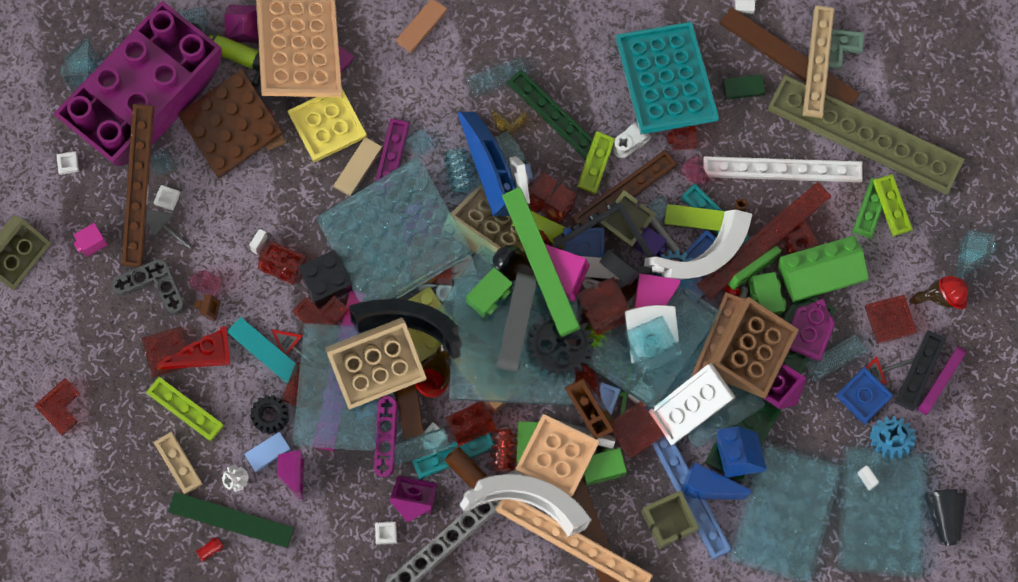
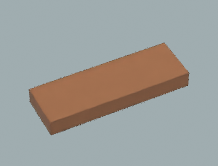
[396,0,447,53]

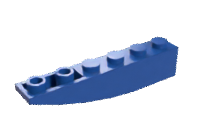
[457,111,516,216]

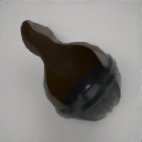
[493,246,539,285]

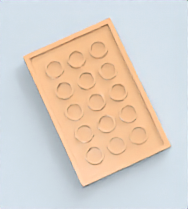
[256,0,342,97]

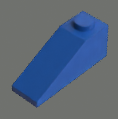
[681,463,752,500]

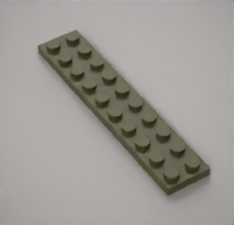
[767,75,965,195]

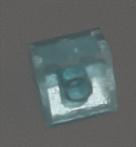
[61,39,96,91]
[956,230,996,279]
[625,316,681,376]

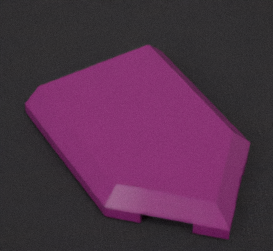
[789,298,835,361]

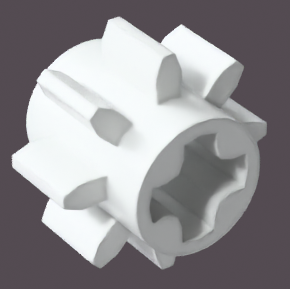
[222,464,248,492]

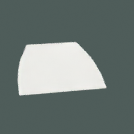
[625,305,679,363]

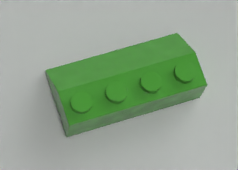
[778,235,868,302]

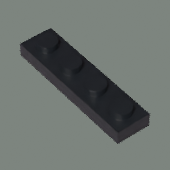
[894,330,946,412]

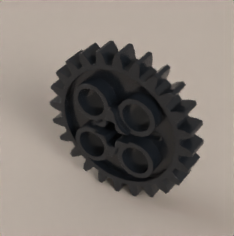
[527,313,594,379]

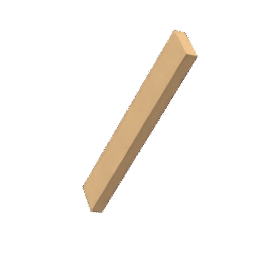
[802,5,835,118]

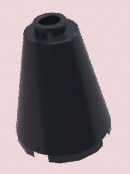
[924,489,967,546]

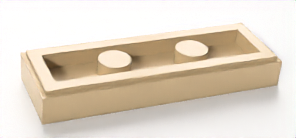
[334,137,382,197]
[154,431,203,495]

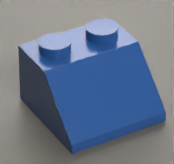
[717,426,767,478]

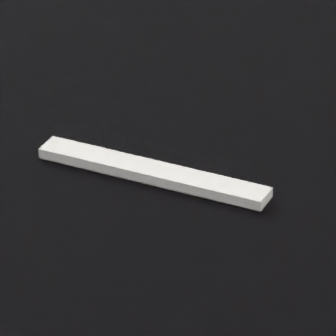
[703,156,863,182]

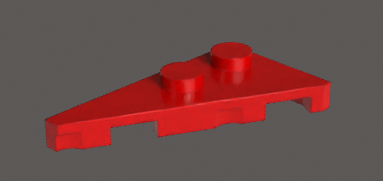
[157,326,230,370]

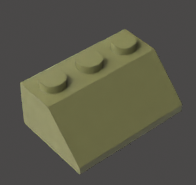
[0,215,51,290]

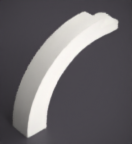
[644,210,752,280]
[460,474,591,537]

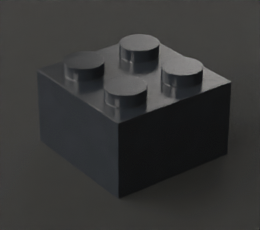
[298,249,354,308]

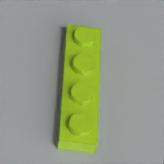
[146,377,224,442]

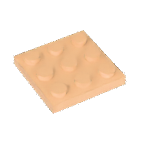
[515,414,599,497]

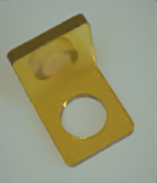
[492,110,527,136]

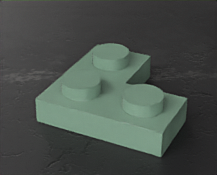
[828,29,864,69]

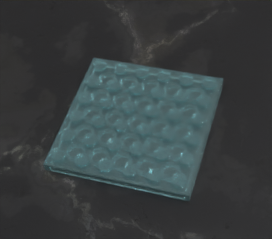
[316,156,473,302]
[449,278,577,406]

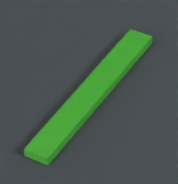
[502,187,580,337]

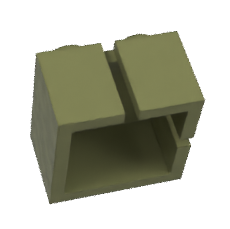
[599,190,656,248]
[641,490,699,550]

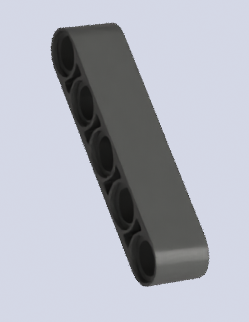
[497,272,537,372]

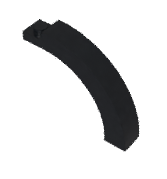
[349,299,462,359]

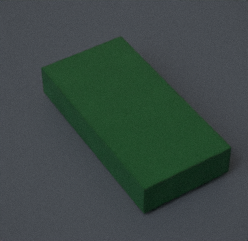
[723,75,765,100]

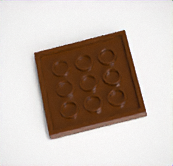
[178,69,284,178]

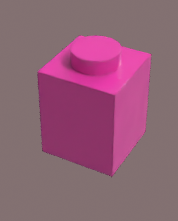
[73,223,107,257]

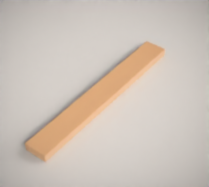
[495,499,653,582]

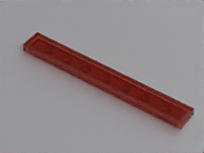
[696,182,831,300]

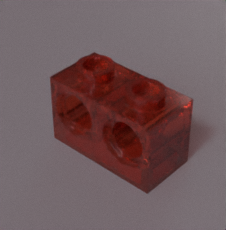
[667,125,697,150]
[777,211,820,255]
[445,400,496,446]

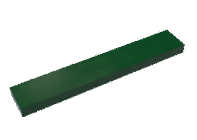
[507,69,593,160]
[168,492,294,549]

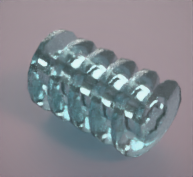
[443,148,475,193]

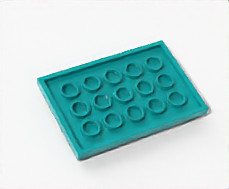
[615,22,719,135]

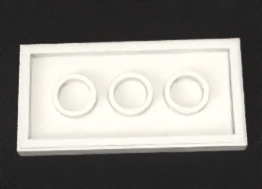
[648,363,735,445]

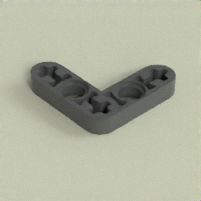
[112,260,184,315]

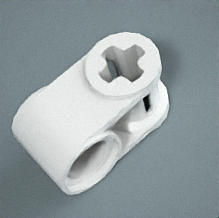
[613,122,651,158]

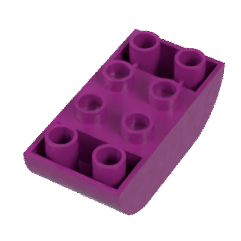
[53,0,222,166]

